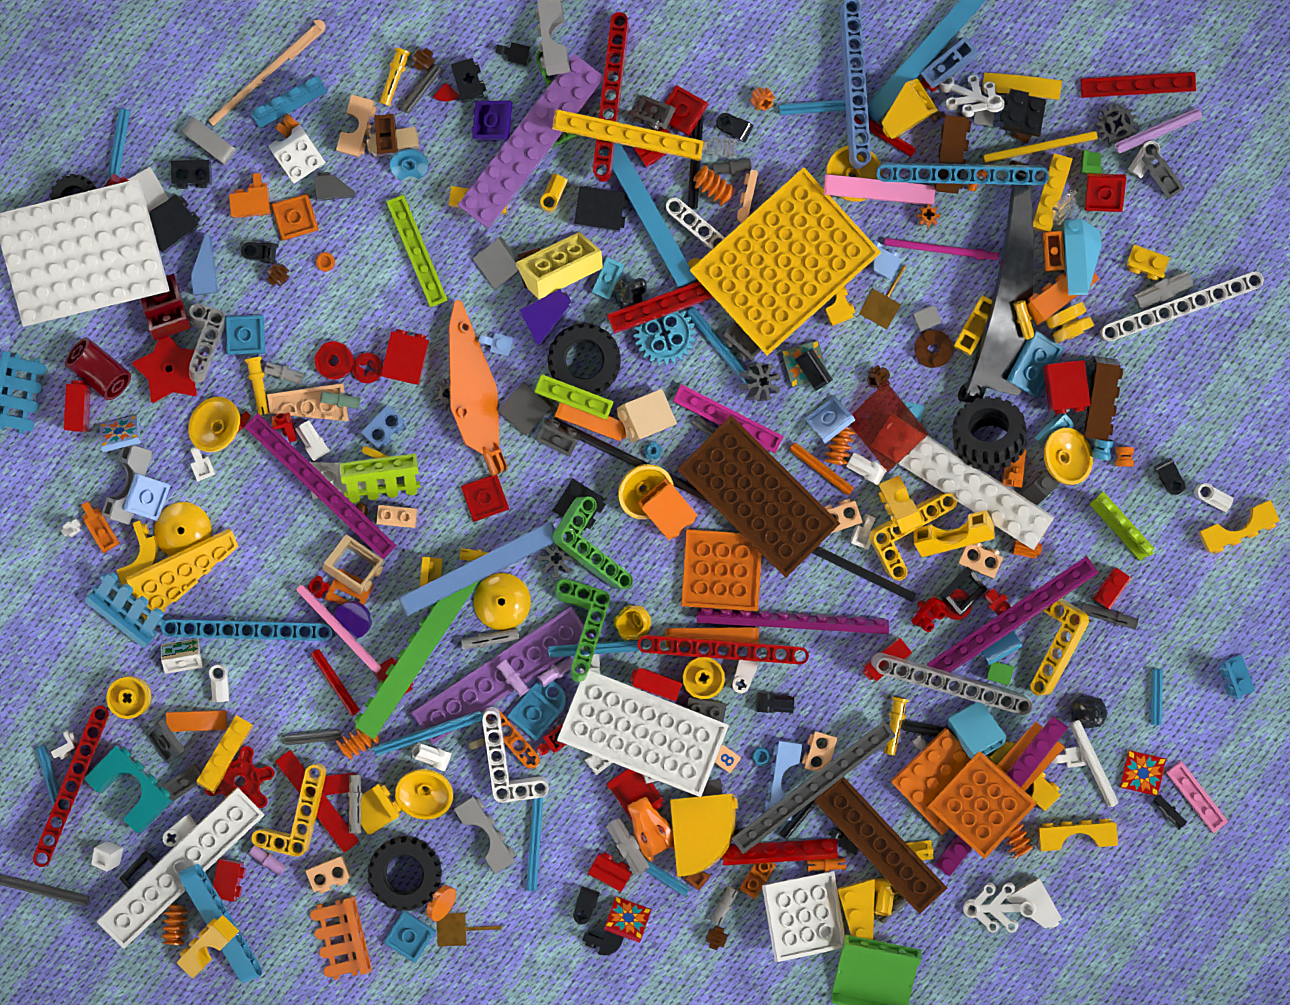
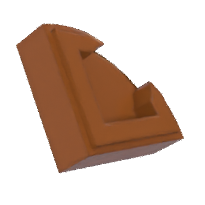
[684,872,711,890]

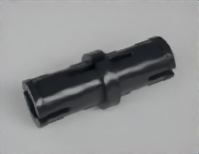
[1151,794,1188,830]

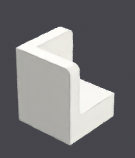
[91,841,123,871]

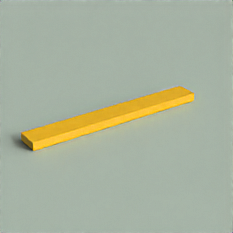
[552,109,704,161]

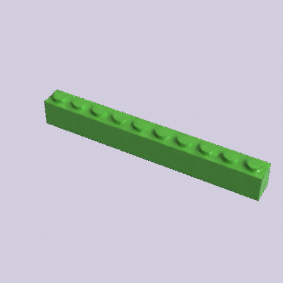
[353,566,480,740]

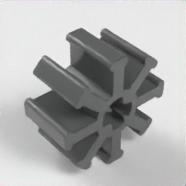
[738,363,781,402]
[537,544,576,578]

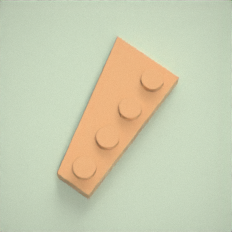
[267,383,349,422]

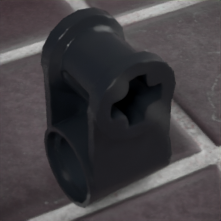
[716,113,754,143]
[241,242,279,264]
[1153,458,1185,495]
[573,886,600,925]

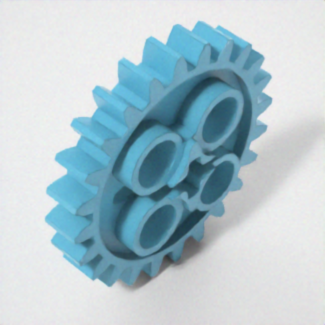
[634,311,696,366]

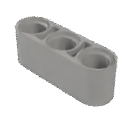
[181,117,236,165]

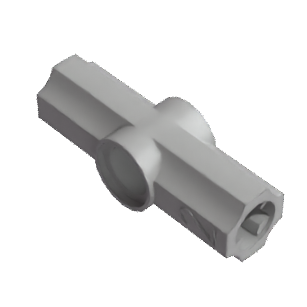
[1134,271,1194,310]
[606,818,650,876]

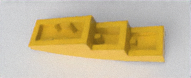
[981,72,1062,101]

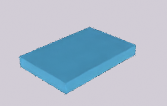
[1006,330,1064,398]

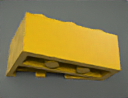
[837,877,875,940]

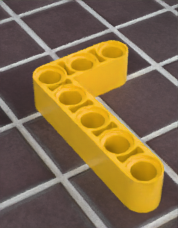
[869,492,957,581]
[1030,598,1089,695]
[252,763,326,857]

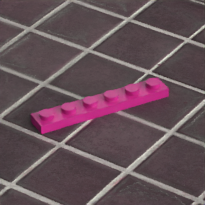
[673,384,784,454]

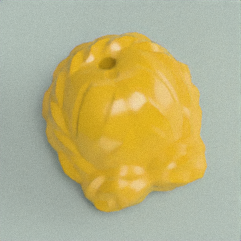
[613,605,651,641]

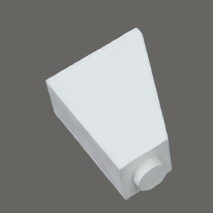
[1006,877,1062,929]

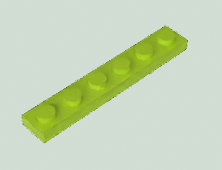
[386,194,448,308]

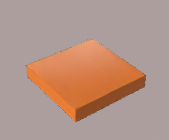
[271,193,319,241]

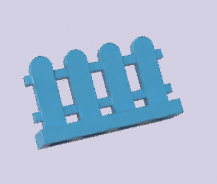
[251,75,327,129]
[0,351,47,434]
[84,572,164,649]

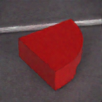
[433,83,460,102]
[237,411,251,433]

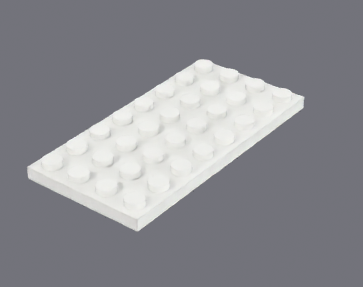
[557,670,729,797]

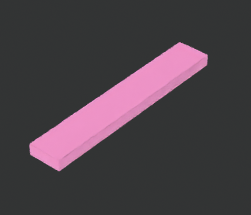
[824,175,935,206]
[296,585,382,673]

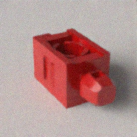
[536,723,567,756]

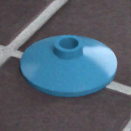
[390,149,428,180]

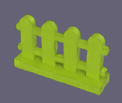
[534,374,614,420]
[339,453,421,503]
[1089,491,1155,561]

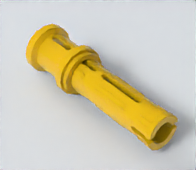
[379,47,411,106]
[245,356,270,415]
[884,696,909,755]

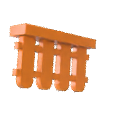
[310,896,372,980]

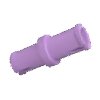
[537,656,573,687]
[497,660,530,697]
[248,845,286,876]

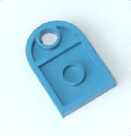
[507,681,566,741]

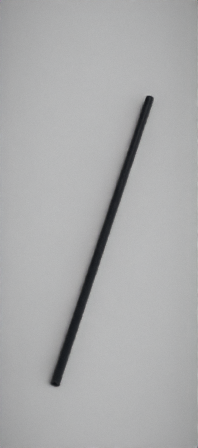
[554,417,916,602]

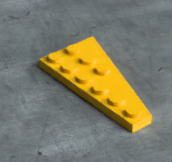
[125,528,239,621]

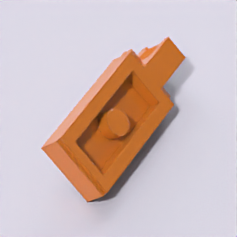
[81,501,121,553]

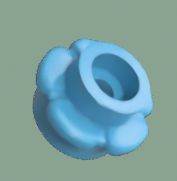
[644,441,662,460]
[752,747,771,766]

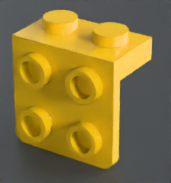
[361,783,401,835]

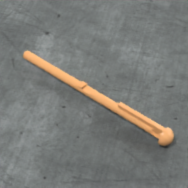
[208,19,326,126]

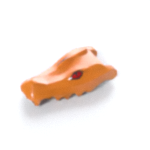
[627,797,675,862]

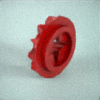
[352,353,383,383]
[942,589,972,620]

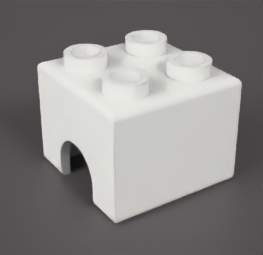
[268,124,326,184]

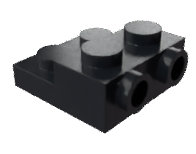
[1000,88,1047,137]
[552,479,606,531]

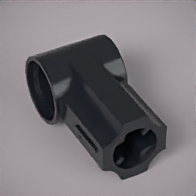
[756,693,794,713]

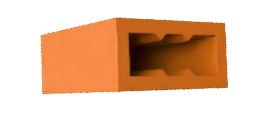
[637,478,698,540]

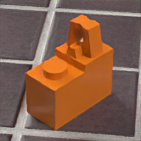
[229,173,271,218]
[1001,449,1026,488]

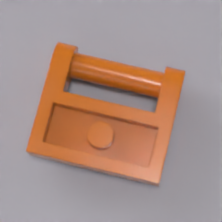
[324,568,374,605]

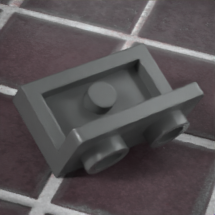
[629,95,676,130]
[723,322,761,361]
[536,418,581,457]

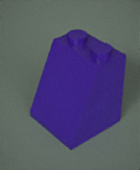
[519,289,571,346]

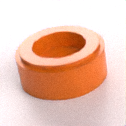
[316,252,335,272]

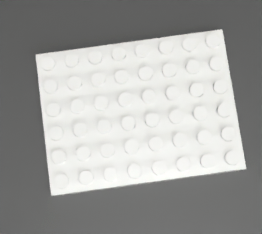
[0,179,169,327]

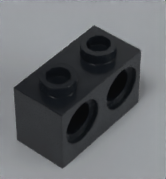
[171,160,212,189]

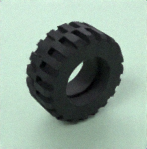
[548,323,621,395]
[952,396,1027,471]
[367,836,442,911]

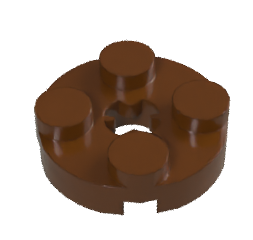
[914,330,953,368]

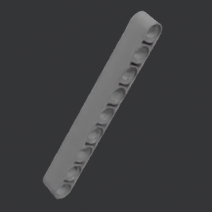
[871,653,1033,715]

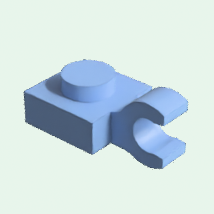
[479,333,513,356]

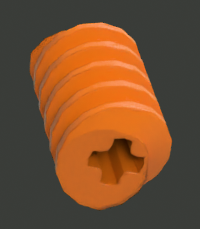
[693,165,735,206]
[823,427,856,466]
[336,730,380,760]
[1005,823,1033,859]
[161,904,188,945]

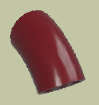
[65,337,131,400]

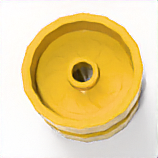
[1045,301,1094,344]
[683,657,725,699]
[106,676,152,719]

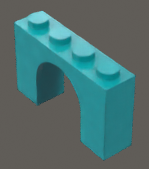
[84,746,173,834]

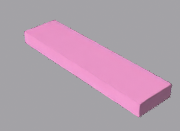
[1166,761,1228,833]

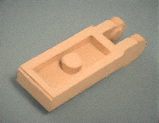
[737,170,758,223]

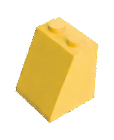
[882,79,938,139]

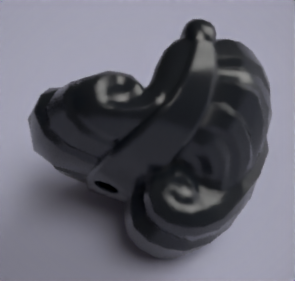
[614,278,647,309]
[1071,695,1107,729]

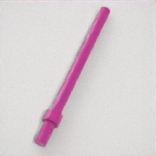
[884,238,999,260]

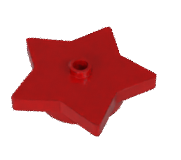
[132,336,204,403]

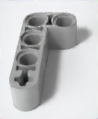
[189,304,225,383]

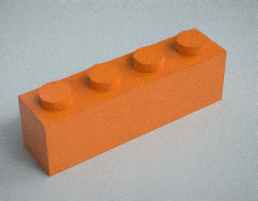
[1026,272,1099,325]

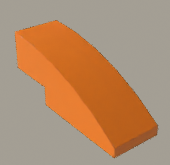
[166,710,227,732]

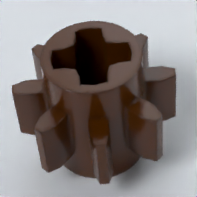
[412,48,435,72]
[266,263,290,287]
[867,365,891,390]
[705,926,728,950]

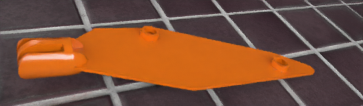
[449,300,509,476]

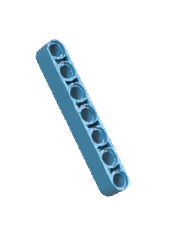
[179,864,262,983]

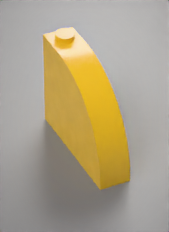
[670,794,738,877]

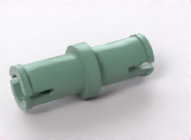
[320,391,360,409]

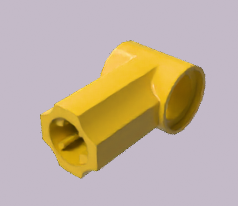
[540,173,568,213]
[874,877,898,916]

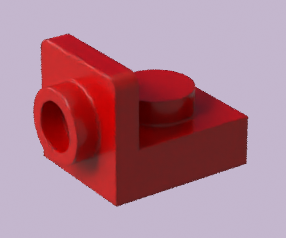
[271,412,297,443]

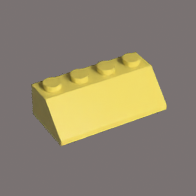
[516,232,603,299]

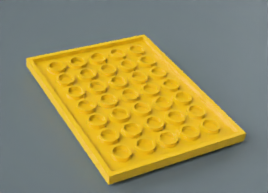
[689,167,881,356]

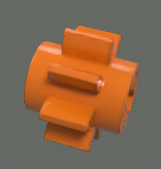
[750,87,775,111]
[916,204,941,229]

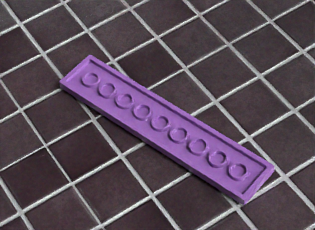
[458,54,604,229]
[412,606,592,745]

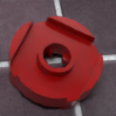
[315,341,354,380]

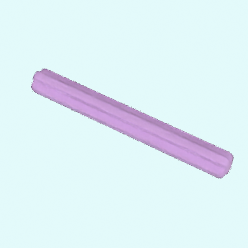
[1115,108,1202,153]

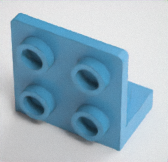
[1218,655,1255,700]

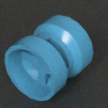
[1092,439,1114,460]

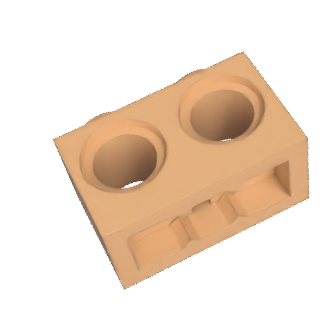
[825,498,862,533]
[377,505,418,528]
[958,543,1003,579]
[802,731,837,772]
[306,855,351,894]

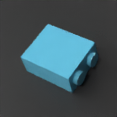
[948,702,1006,759]

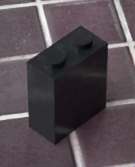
[574,186,628,232]
[149,194,201,254]

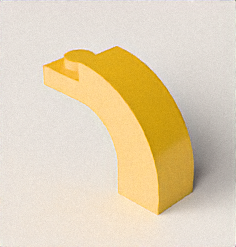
[117,521,158,586]

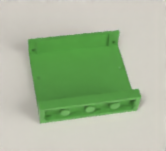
[831,935,921,1005]

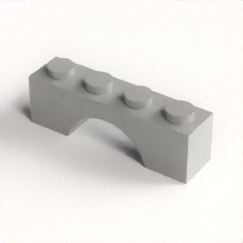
[535,0,570,76]
[101,445,153,525]
[454,796,516,874]

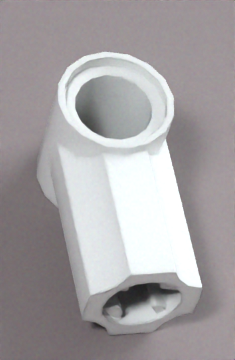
[1127,141,1160,179]
[295,420,330,461]
[846,453,887,486]
[1194,483,1234,513]
[209,663,229,702]
[412,742,452,771]

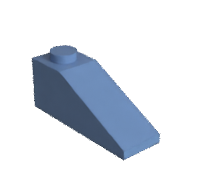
[921,36,980,88]
[189,234,218,296]

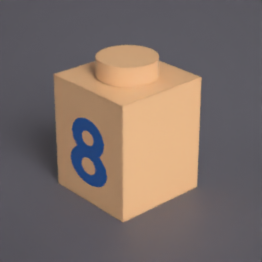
[715,744,741,773]

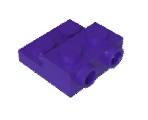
[471,100,513,142]

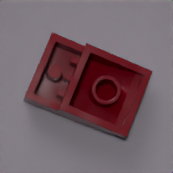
[141,273,191,341]

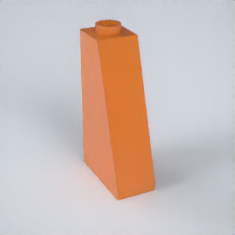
[555,403,626,442]

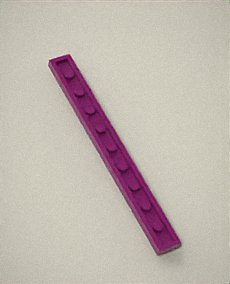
[244,413,397,560]
[927,556,1098,679]
[697,608,889,634]
[935,715,1068,876]

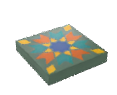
[781,340,827,388]

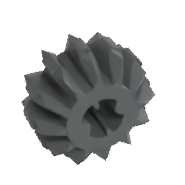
[433,379,450,411]

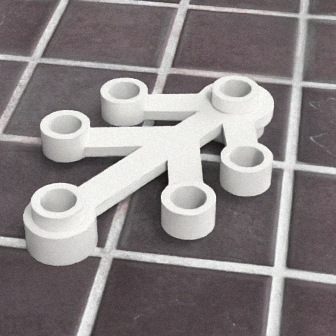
[939,75,1005,117]
[963,882,1037,933]

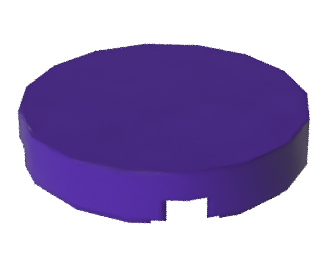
[334,601,372,639]

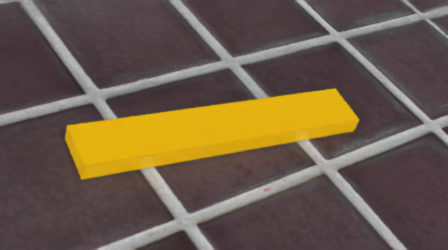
[982,131,1098,164]

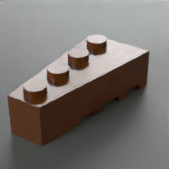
[935,111,971,194]
[1084,356,1123,441]

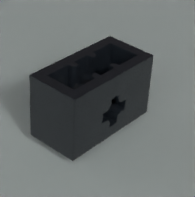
[451,58,487,103]

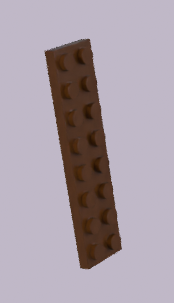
[814,777,948,915]

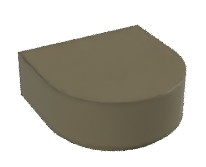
[467,737,486,750]

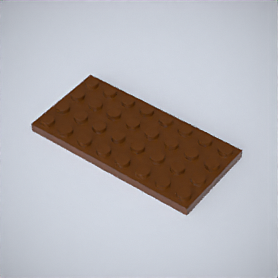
[677,415,841,578]

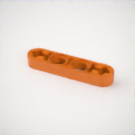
[486,708,540,769]

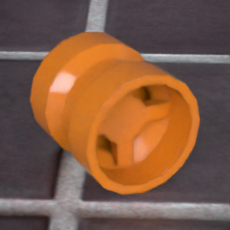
[274,113,299,138]
[1115,447,1134,467]

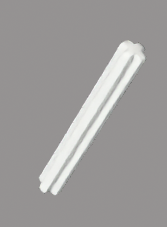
[1070,720,1118,807]

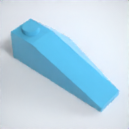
[1062,219,1102,295]

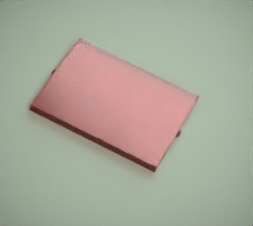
[850,382,929,472]

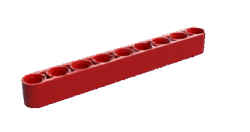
[593,12,629,182]
[637,635,809,665]
[33,705,109,867]

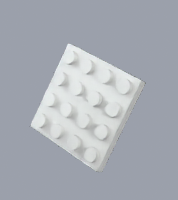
[762,871,845,962]

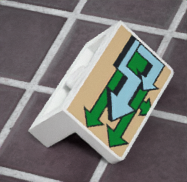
[161,638,203,674]

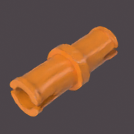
[806,857,846,872]

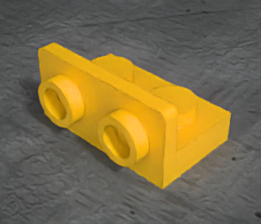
[1126,245,1170,281]
[419,557,443,588]

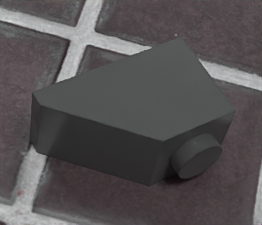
[314,172,356,201]
[1020,470,1060,505]

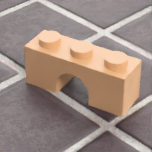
[336,95,377,158]

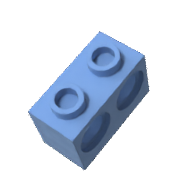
[361,405,405,449]

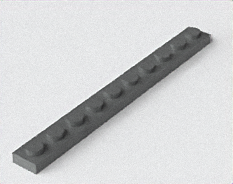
[731,721,896,854]

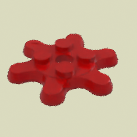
[205,746,275,808]

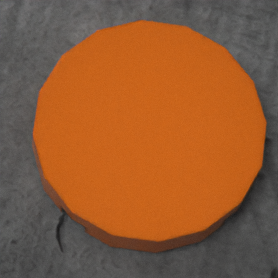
[426,885,456,922]

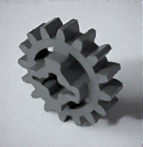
[1096,103,1138,144]

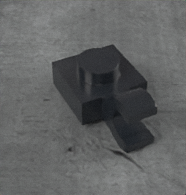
[495,42,530,66]
[829,828,858,855]

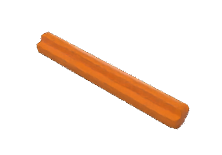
[789,443,854,495]

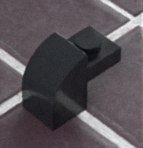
[582,931,624,956]

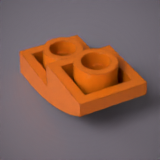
[738,863,776,900]

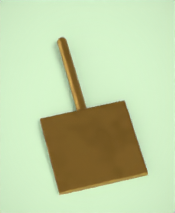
[859,265,906,330]
[436,913,502,947]

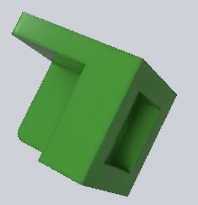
[1080,150,1102,175]
[985,662,1014,685]

